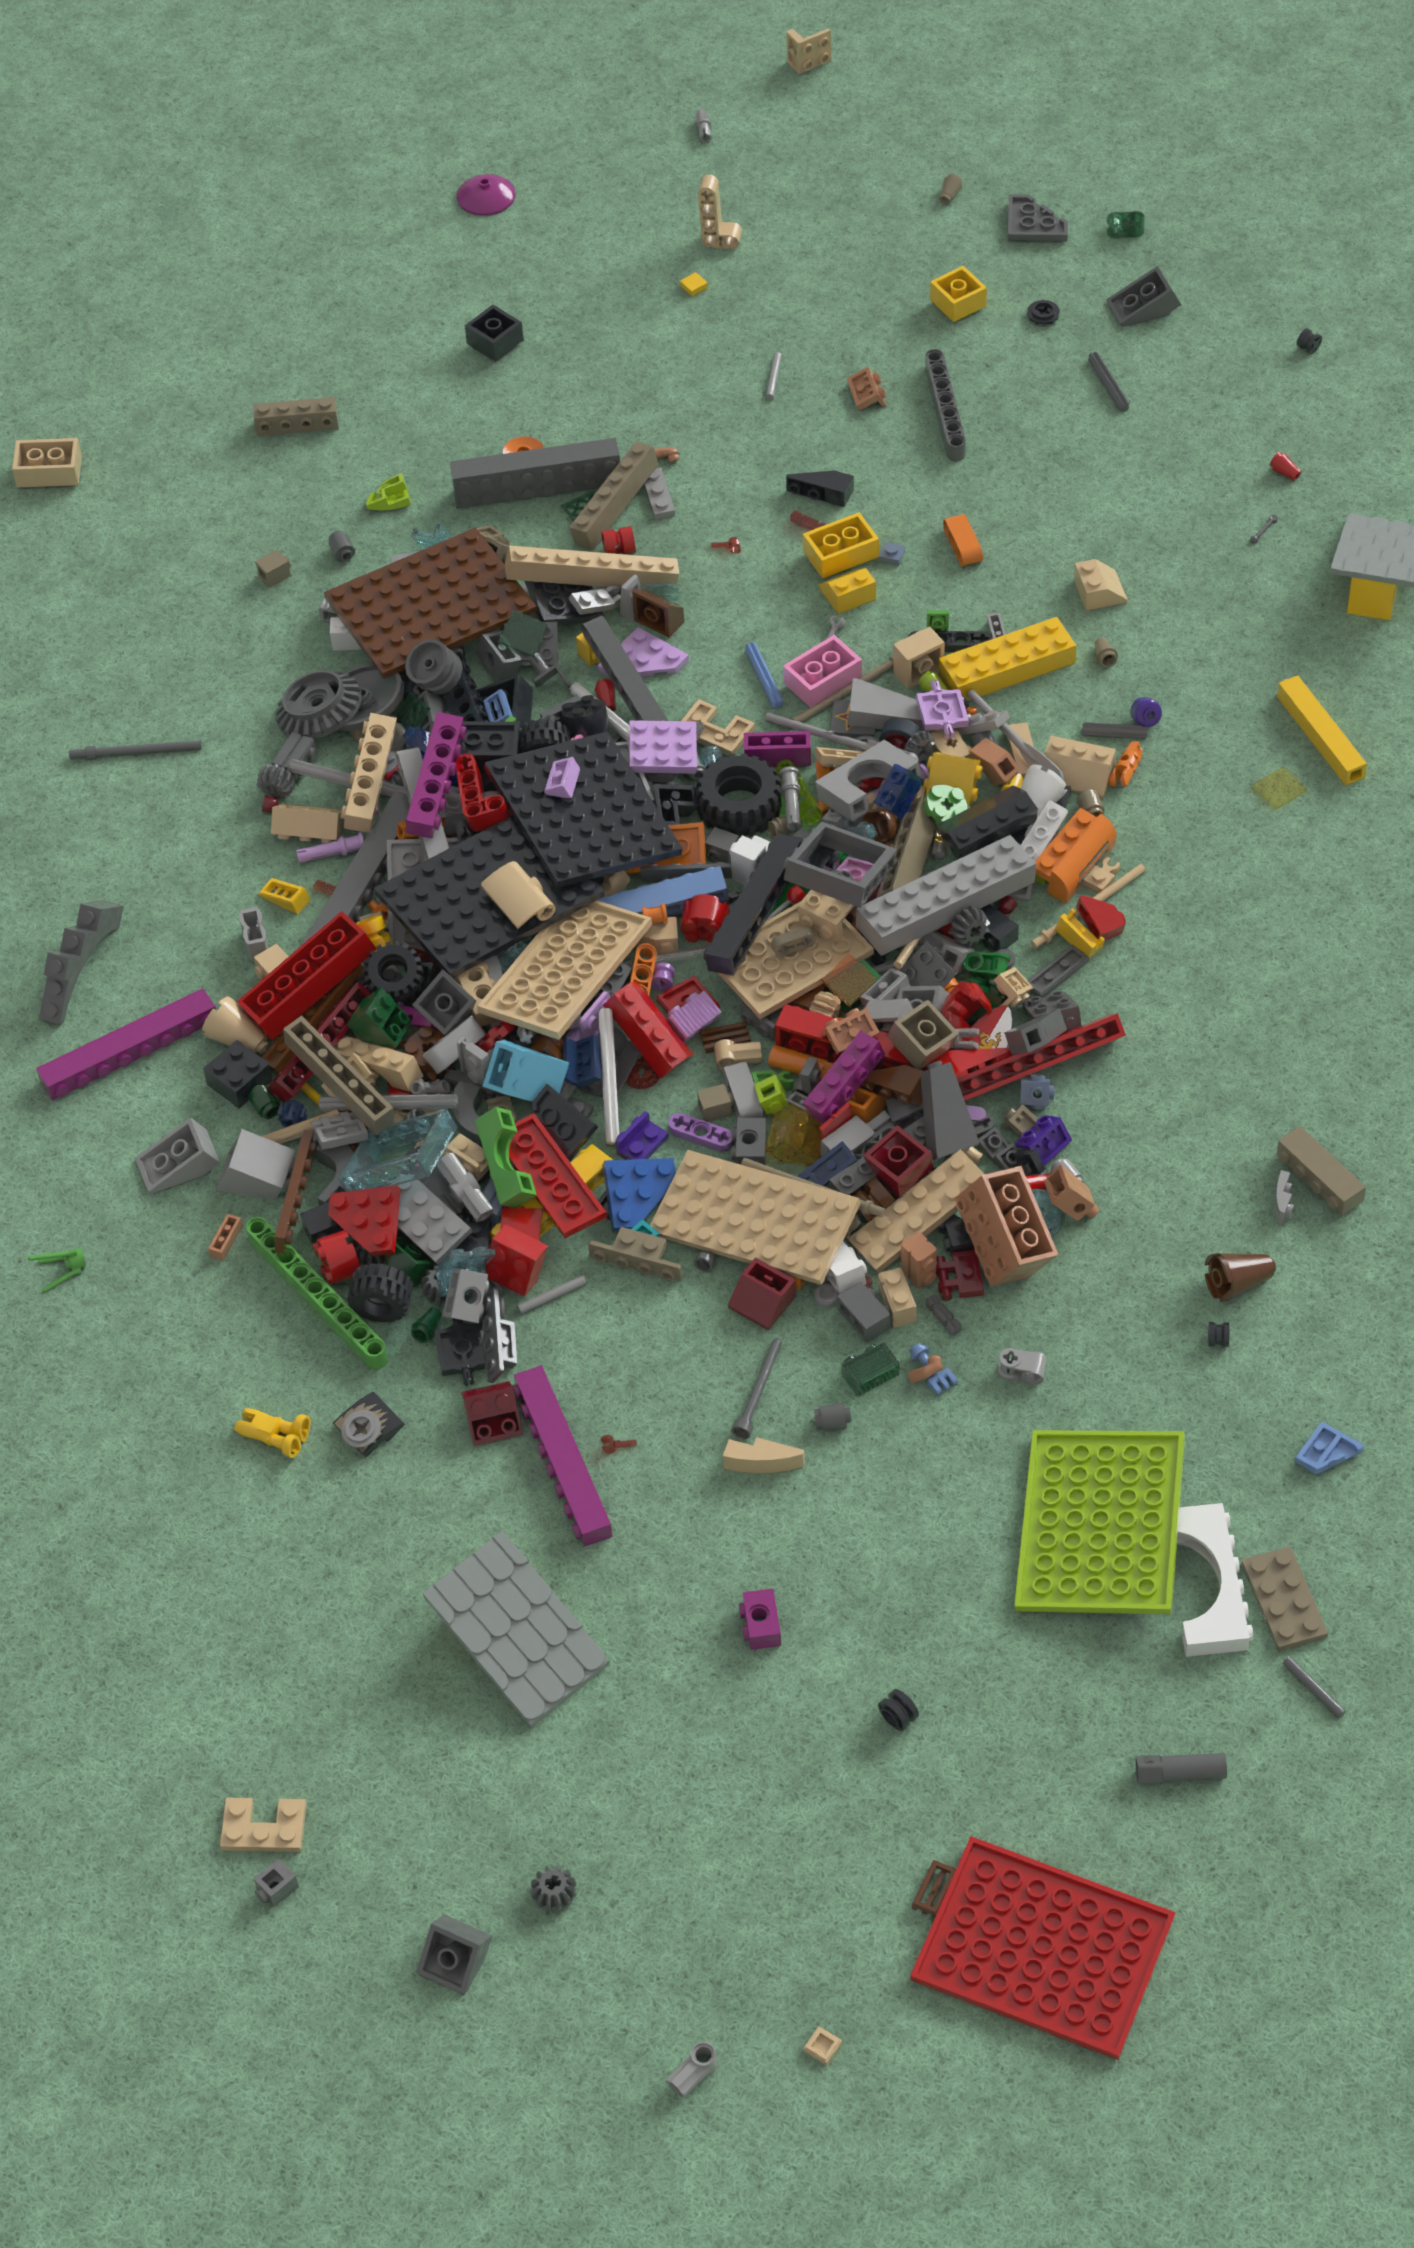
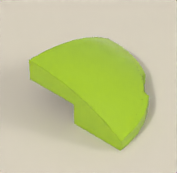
[366,473,411,510]

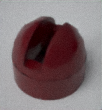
[262,795,279,813]
[997,895,1017,915]

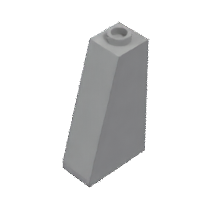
[847,678,924,731]

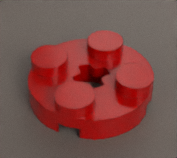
[476,1021,519,1053]

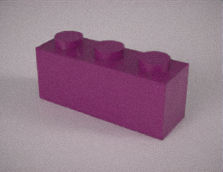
[744,731,811,767]

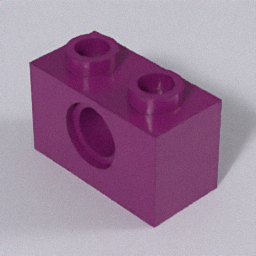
[738,1588,781,1650]

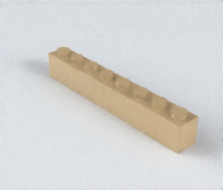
[505,546,679,592]

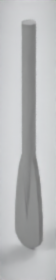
[967,690,1064,780]

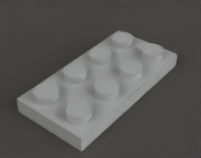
[388,1169,473,1265]

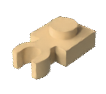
[1083,857,1120,893]

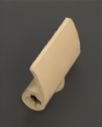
[481,861,556,928]

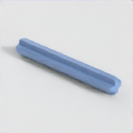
[745,642,783,709]

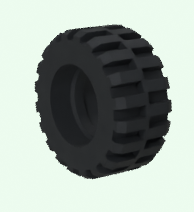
[696,754,782,839]

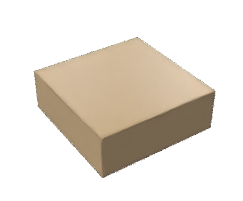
[803,2026,842,2066]

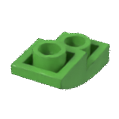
[926,610,949,631]

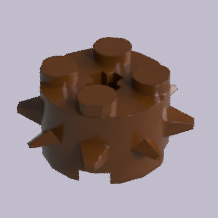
[404,1026,456,1082]

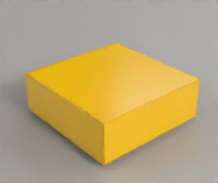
[680,272,708,296]

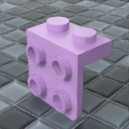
[565,991,615,1042]

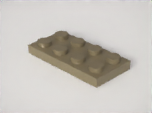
[1241,1546,1328,1651]

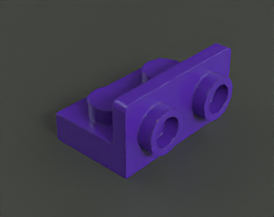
[615,1111,669,1160]
[1015,1115,1072,1166]

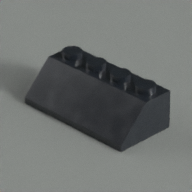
[935,785,1038,860]

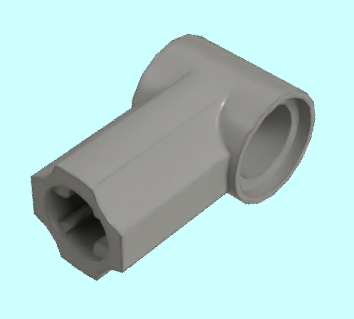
[666,2042,718,2098]

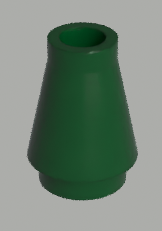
[411,1307,442,1343]

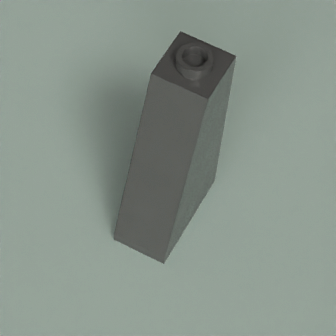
[920,1061,980,1160]

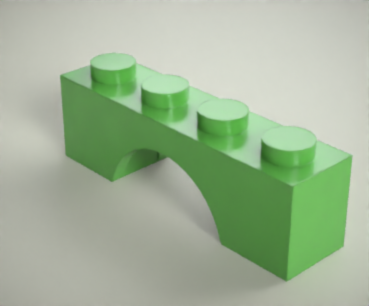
[475,1107,537,1208]

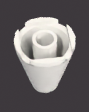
[1020,765,1067,828]

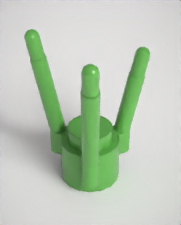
[28,1248,86,1293]

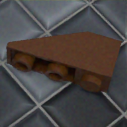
[860,1065,924,1107]

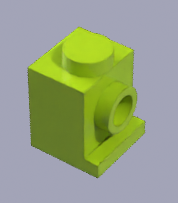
[754,1075,789,1115]

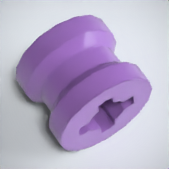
[651,963,675,991]

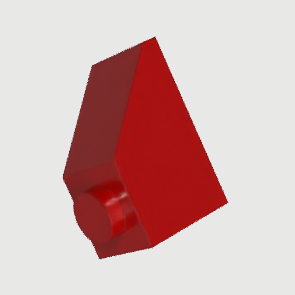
[1076,895,1126,941]

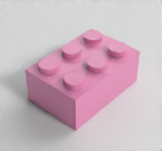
[783,635,862,708]

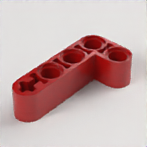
[455,753,511,832]

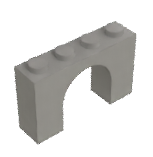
[815,740,921,822]

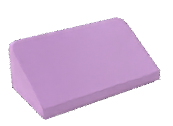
[544,757,580,798]

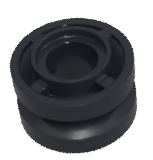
[878,1689,919,1731]

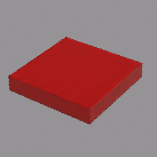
[656,975,720,1014]

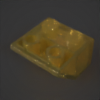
[765,1104,822,1166]

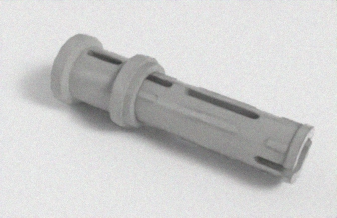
[779,767,801,831]

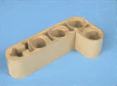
[698,174,742,249]

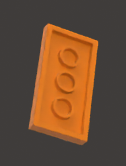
[624,822,706,875]

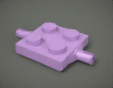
[916,680,969,739]

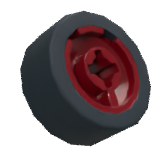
[879,718,922,750]

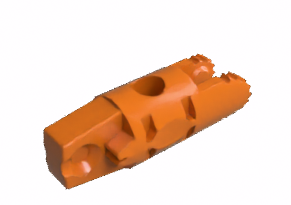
[1108,741,1143,787]

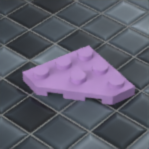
[597,627,689,677]

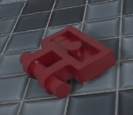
[936,1250,984,1301]

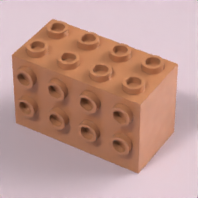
[954,1166,1059,1287]

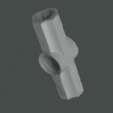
[436,1152,494,1222]

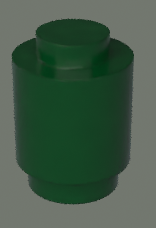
[248,1085,280,1120]

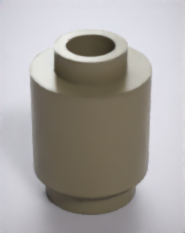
[1077,789,1104,817]

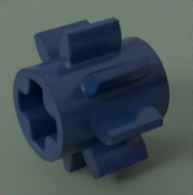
[277,1100,308,1127]

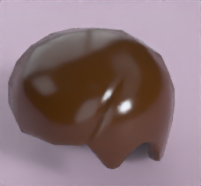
[861,809,897,843]

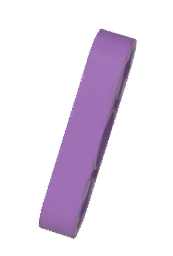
[669,1113,733,1152]

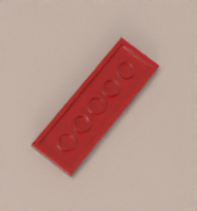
[509,1113,607,1239]

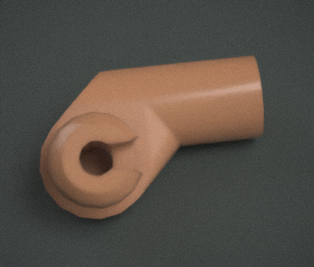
[654,447,679,463]
[908,1355,943,1383]

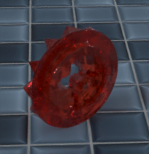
[626,1056,660,1089]

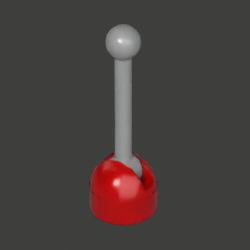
[766,885,806,921]

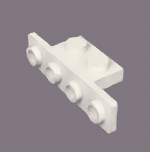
[1019,800,1068,861]

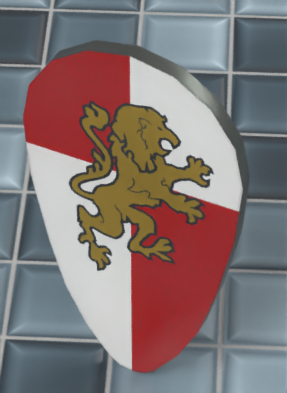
[955,1005,1012,1064]

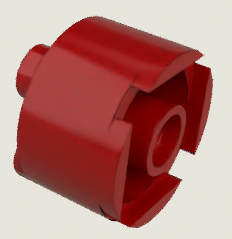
[680,894,730,944]
[312,1230,360,1285]

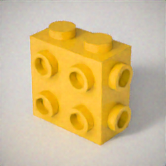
[923,752,983,806]

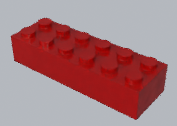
[237,911,377,1040]
[775,1004,915,1070]

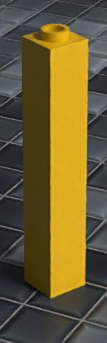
[1277,675,1367,786]

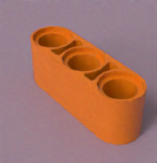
[943,514,983,566]
[628,943,657,996]

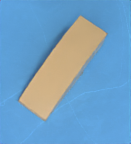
[723,1437,805,1473]

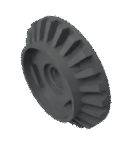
[275,670,362,739]

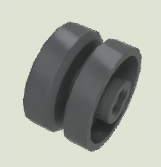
[405,639,462,695]

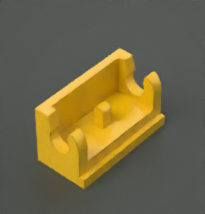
[1055,908,1105,958]

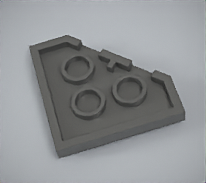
[1008,194,1068,241]

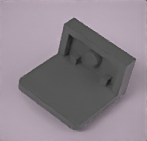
[1022,991,1082,1033]

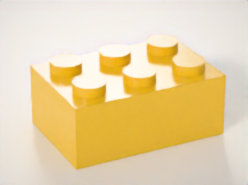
[803,512,879,579]

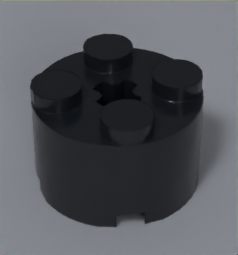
[562,695,610,740]

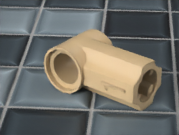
[714,1039,762,1070]

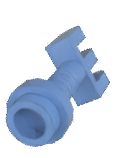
[910,1343,958,1395]

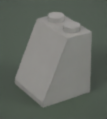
[216,1129,295,1199]

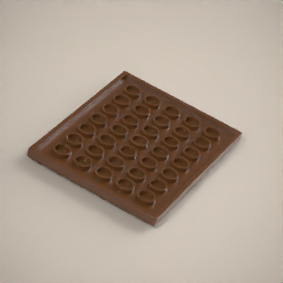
[324,527,537,679]

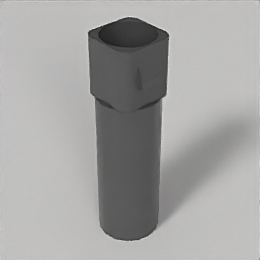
[1135,1753,1227,1784]

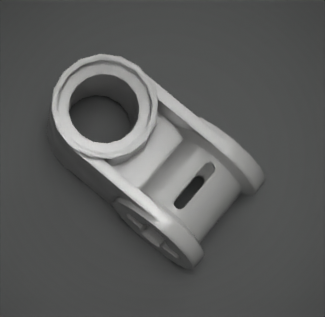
[998,1348,1047,1385]

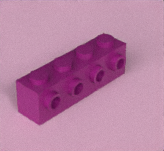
[803,1030,885,1124]

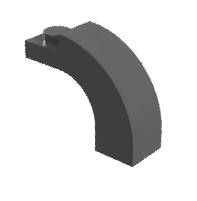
[452,1080,483,1148]
[315,1144,359,1206]

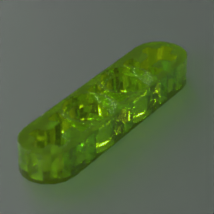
[775,760,822,825]

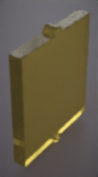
[1253,767,1307,809]

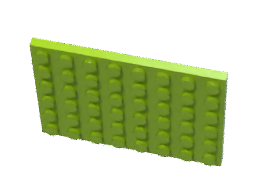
[1014,1430,1185,1614]

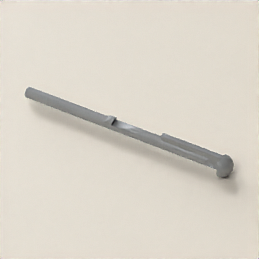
[765,712,919,762]

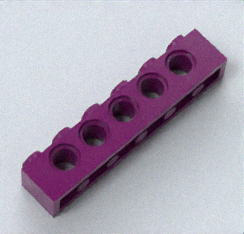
[406,712,467,839]

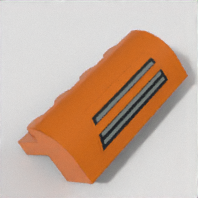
[1035,808,1117,904]

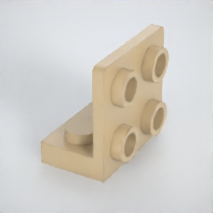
[786,29,831,74]

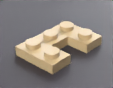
[681,699,755,756]
[220,1798,307,1852]

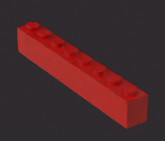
[957,1013,1126,1101]

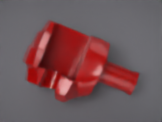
[941,981,993,1029]

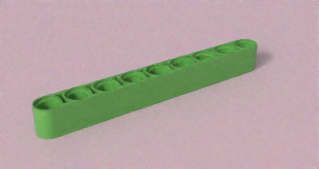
[246,1217,388,1370]

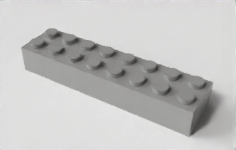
[856,835,1036,956]

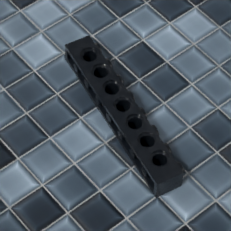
[443,662,497,792]

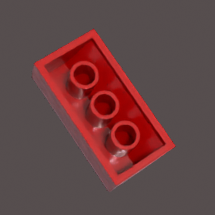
[603,981,694,1079]

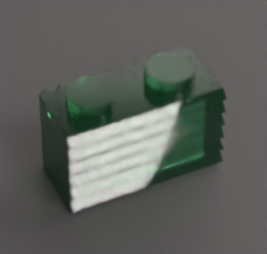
[841,1342,900,1397]

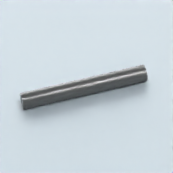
[1283,1656,1346,1718]

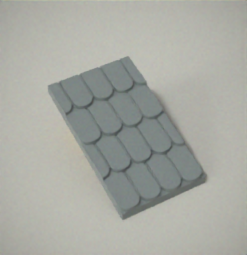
[1330,514,1414,620]
[423,1531,610,1728]

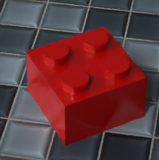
[483,1224,548,1297]

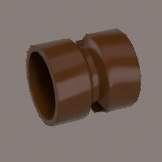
[852,1177,895,1221]

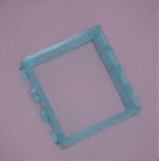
[338,1109,457,1191]

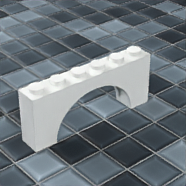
[1177,1503,1253,1657]

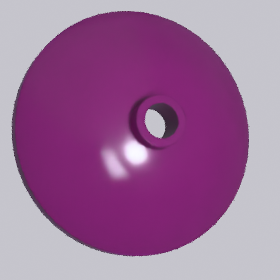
[457,174,515,216]

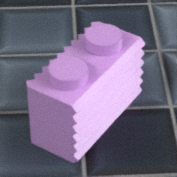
[667,991,722,1042]

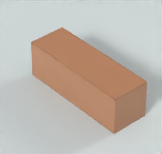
[208,1214,243,1261]

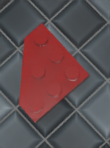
[328,1185,401,1256]

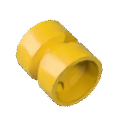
[356,914,393,952]

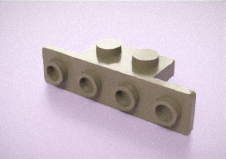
[588,1227,682,1281]

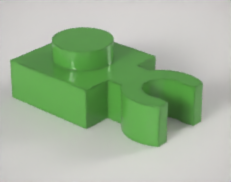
[750,1070,794,1093]

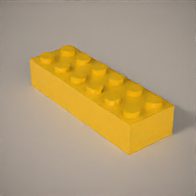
[939,617,1076,701]

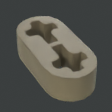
[771,927,816,957]

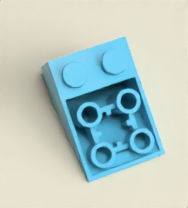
[483,1040,569,1102]

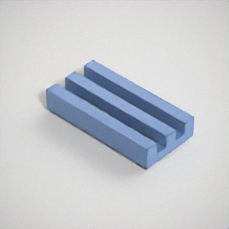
[483,689,513,722]

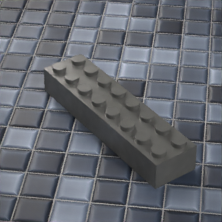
[450,438,620,509]

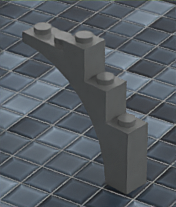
[39,900,124,1024]

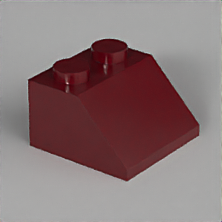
[863,1125,933,1198]

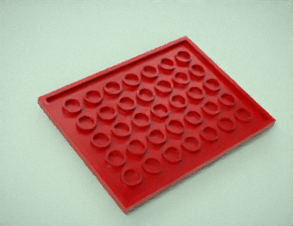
[910,1836,1176,2060]

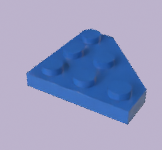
[602,1158,676,1231]

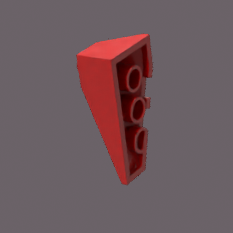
[922,1048,1012,1079]

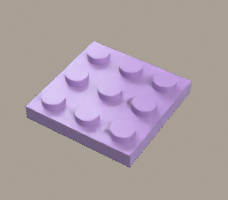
[629,720,697,774]

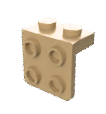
[798,890,854,942]

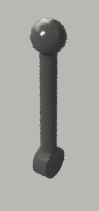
[1250,514,1278,544]

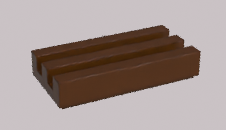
[700,1021,751,1053]
[912,1860,956,1918]

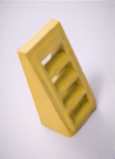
[258,878,310,914]

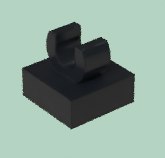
[1012,1149,1046,1175]

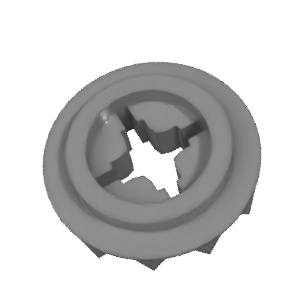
[342,1410,382,1449]

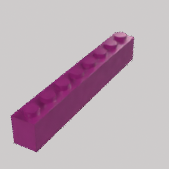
[36,988,216,1100]
[512,1365,613,1547]

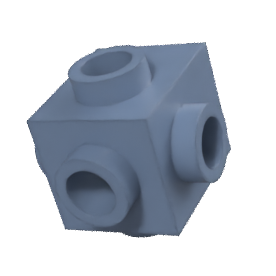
[1020,1074,1054,1109]

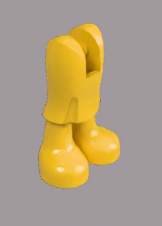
[234,1408,311,1458]

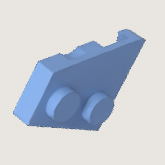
[1295,1422,1364,1475]

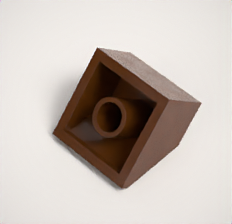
[632,589,684,638]

